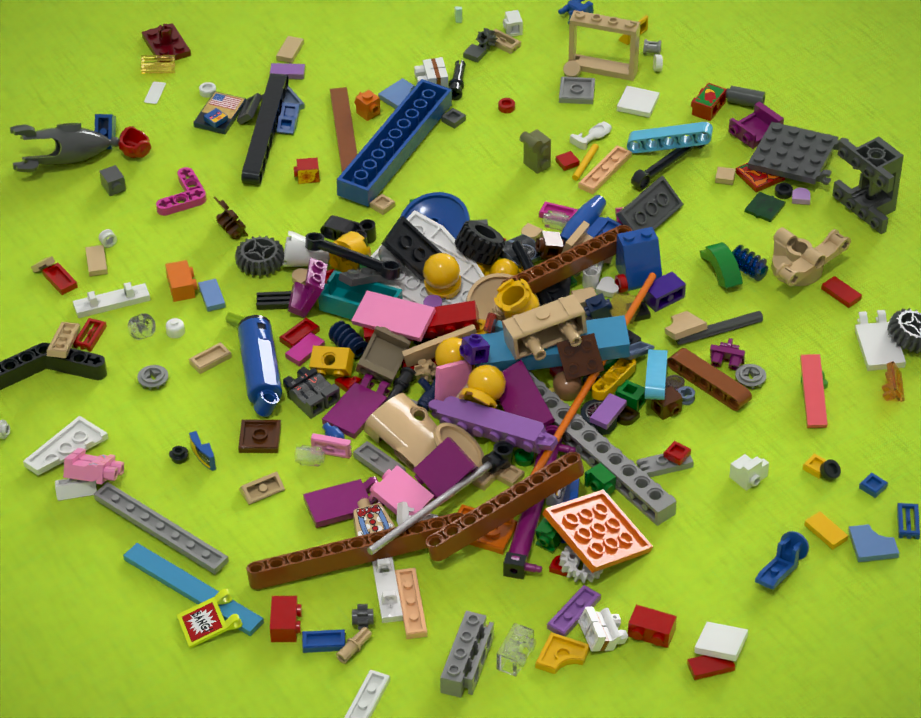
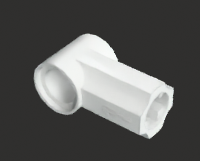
[582,260,604,290]

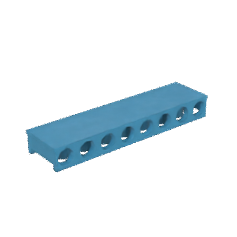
[475,315,630,371]

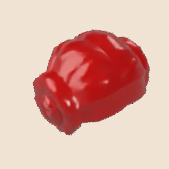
[118,126,151,159]

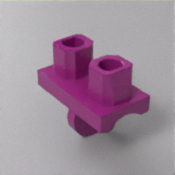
[710,338,745,371]

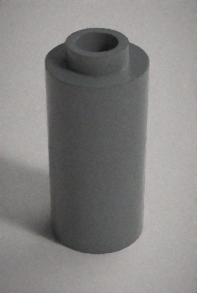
[726,85,766,107]

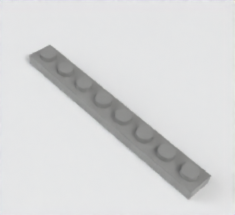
[94,482,229,574]

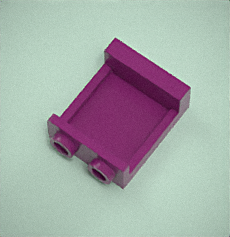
[728,101,784,149]
[288,258,328,318]
[413,437,478,499]

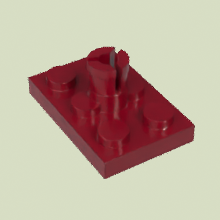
[142,23,191,65]

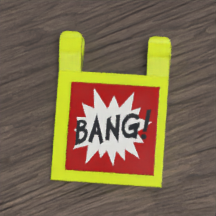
[177,589,243,648]

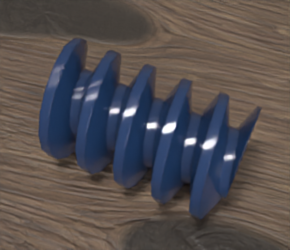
[329,321,368,359]

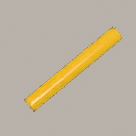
[572,143,599,181]

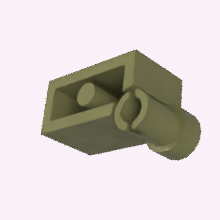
[519,129,551,174]

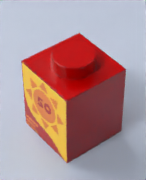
[293,157,320,184]

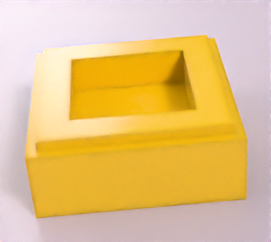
[803,453,827,479]

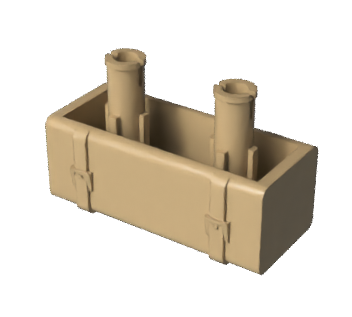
[502,294,587,360]

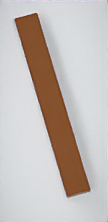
[330,87,357,172]

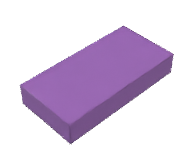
[270,63,305,79]
[590,393,627,430]

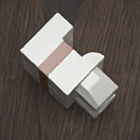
[414,57,448,88]
[578,607,628,652]

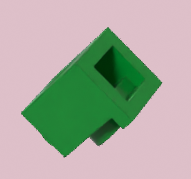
[615,380,646,412]
[584,463,616,495]
[535,518,563,554]

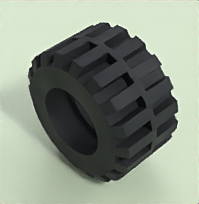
[454,220,506,265]

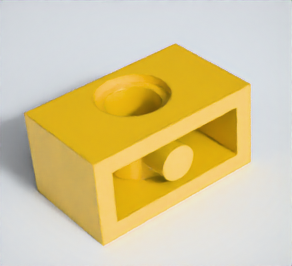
[309,345,355,378]

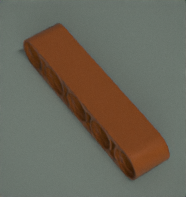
[667,348,752,411]

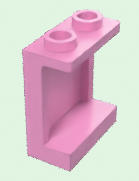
[368,465,434,516]

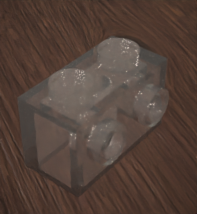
[497,623,536,676]

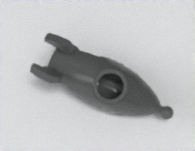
[10,123,119,172]

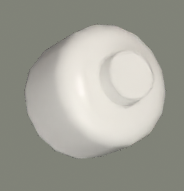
[165,318,185,338]

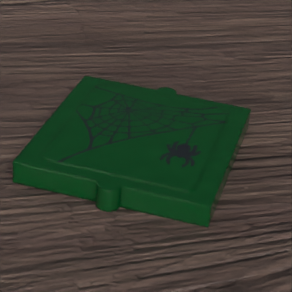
[744,192,786,222]

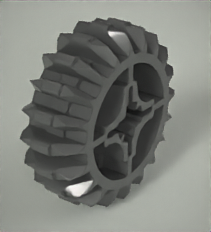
[235,235,284,277]
[887,308,921,354]

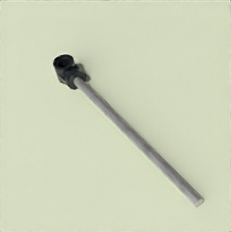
[367,441,513,555]

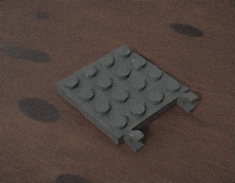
[748,122,849,185]

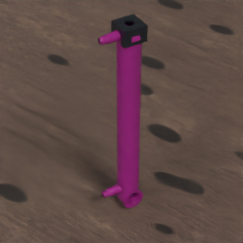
[503,425,576,580]

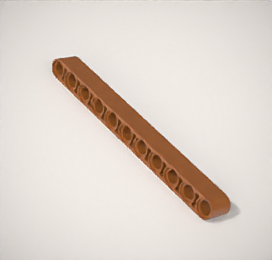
[246,513,464,589]

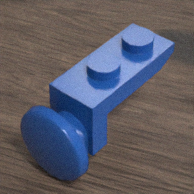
[755,531,809,590]

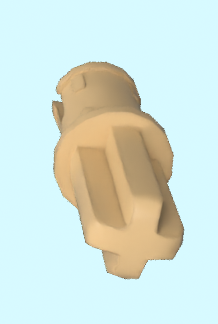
[336,627,372,664]

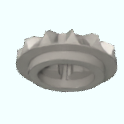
[735,364,766,389]
[137,365,168,390]

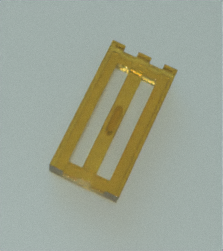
[141,55,176,73]

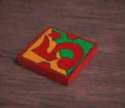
[735,163,785,192]

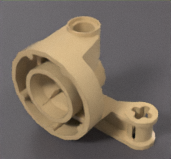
[771,227,851,287]

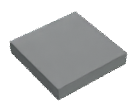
[559,77,595,104]

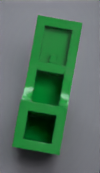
[700,242,743,288]

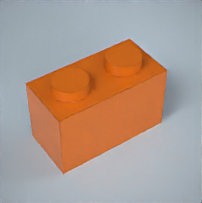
[165,260,198,302]

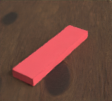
[800,354,828,428]

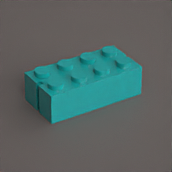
[318,270,403,320]

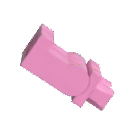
[63,448,124,484]

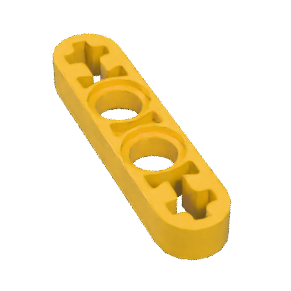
[591,358,636,400]

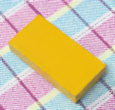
[804,511,848,550]

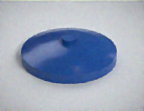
[400,192,470,239]

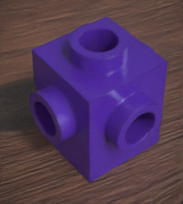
[459,334,490,365]

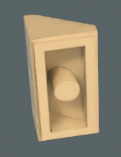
[239,471,285,505]

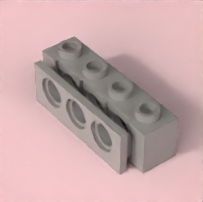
[440,611,494,698]

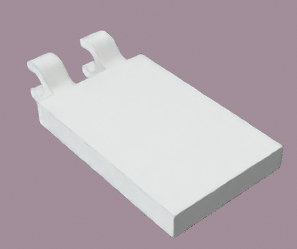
[855,310,906,371]

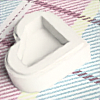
[596,277,619,298]

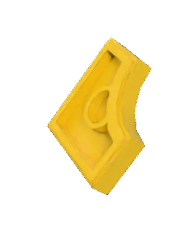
[535,632,591,674]

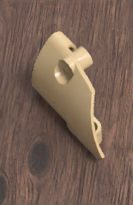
[364,393,437,474]

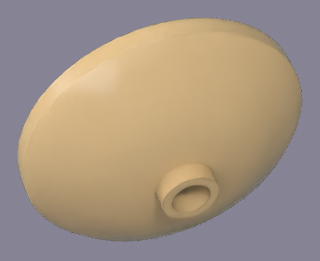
[434,423,484,469]

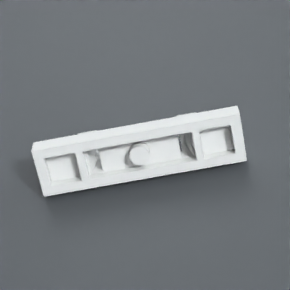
[73,282,150,318]
[372,557,403,623]

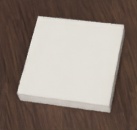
[617,86,660,118]
[695,622,748,661]

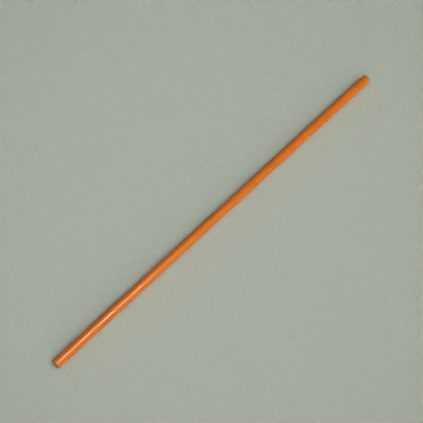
[506,273,656,524]

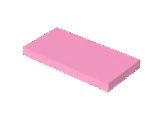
[351,291,436,342]

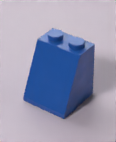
[615,227,662,291]

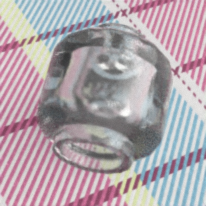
[128,313,156,340]

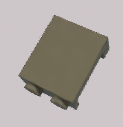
[355,326,411,387]

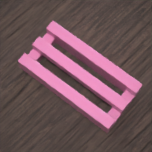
[311,433,352,459]

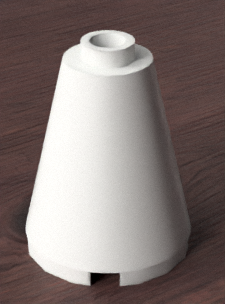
[282,231,330,267]

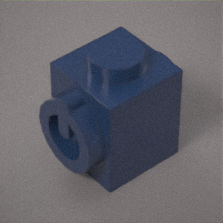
[583,293,613,319]

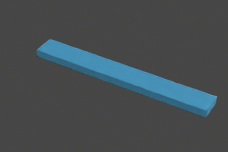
[123,543,264,636]

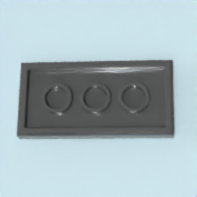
[616,176,684,231]

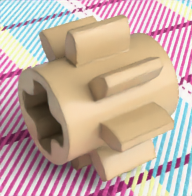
[414,359,437,382]

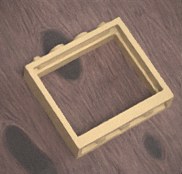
[568,10,640,81]

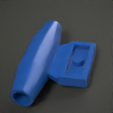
[560,195,623,245]

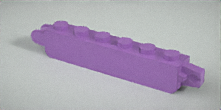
[428,396,558,454]

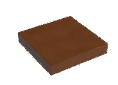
[238,420,281,453]

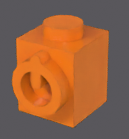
[354,90,381,121]

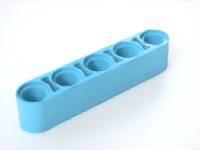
[627,122,713,153]
[645,349,668,400]

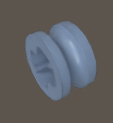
[678,386,695,405]

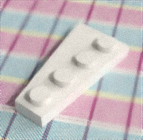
[23,416,109,475]

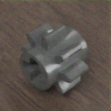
[476,28,498,50]
[352,604,374,630]

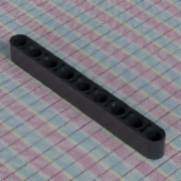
[241,73,289,185]

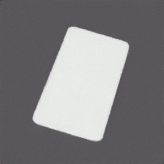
[144,81,166,104]

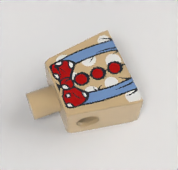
[353,498,395,537]

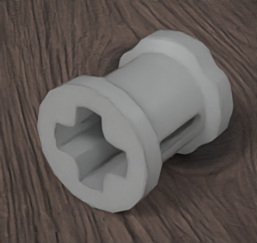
[643,39,661,55]

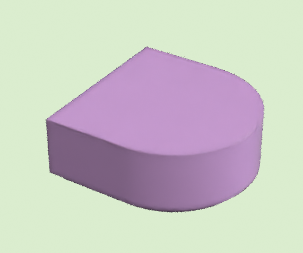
[792,188,810,205]

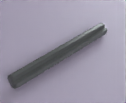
[676,311,763,345]

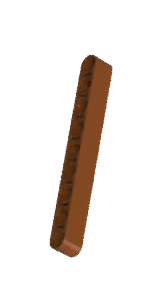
[501,225,632,294]
[425,452,584,561]

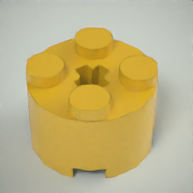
[329,231,371,272]

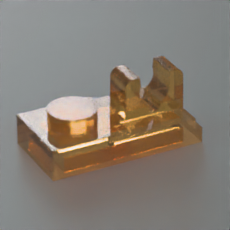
[882,361,905,402]

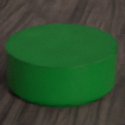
[515,448,534,467]

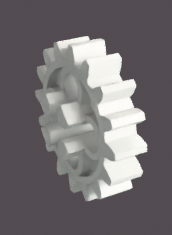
[559,546,603,583]

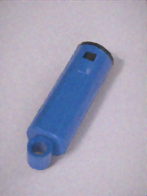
[237,315,282,417]

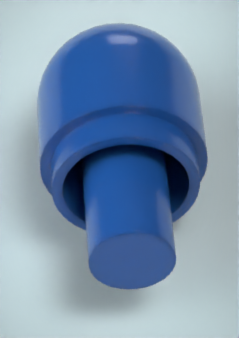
[322,422,345,439]

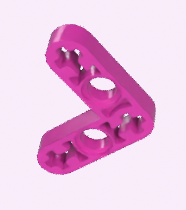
[156,167,206,216]

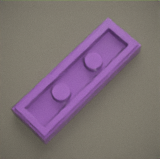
[547,585,601,637]

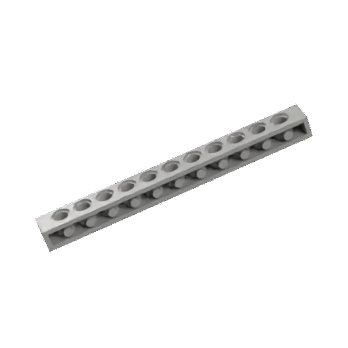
[529,371,677,526]

